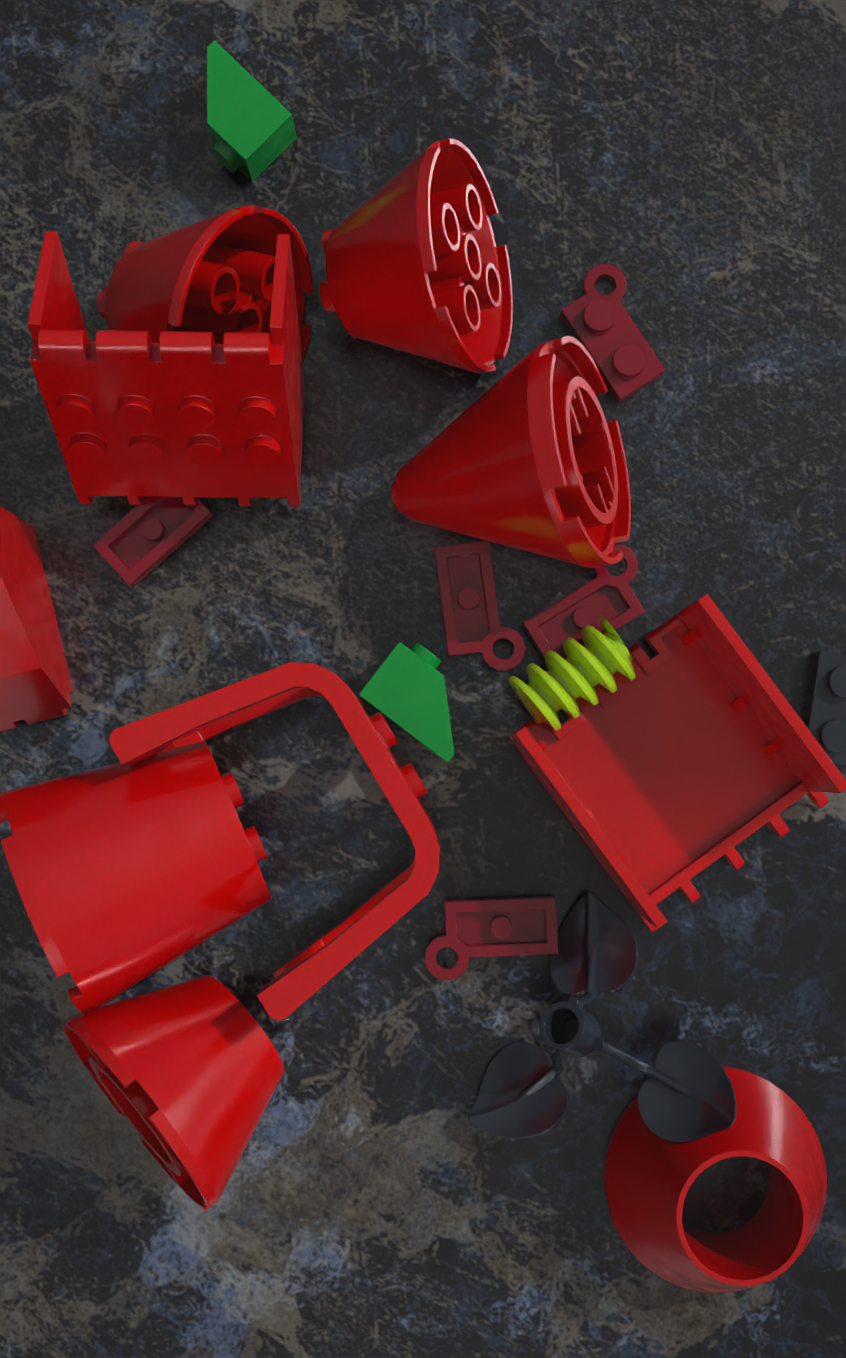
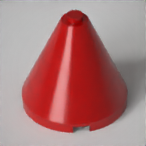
[391,336,631,568]

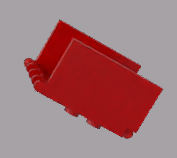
[28,231,306,507]
[509,594,846,933]

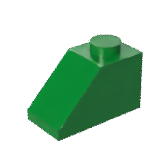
[207,40,297,182]
[359,642,454,763]

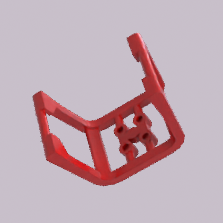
[109,662,440,1021]

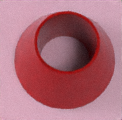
[62,975,285,1211]
[604,1066,827,1293]

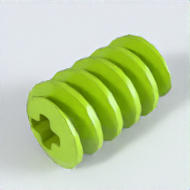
[508,616,636,731]

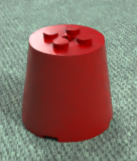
[0,741,272,1014]

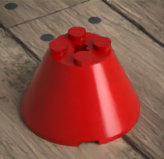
[320,138,513,373]
[97,206,314,361]

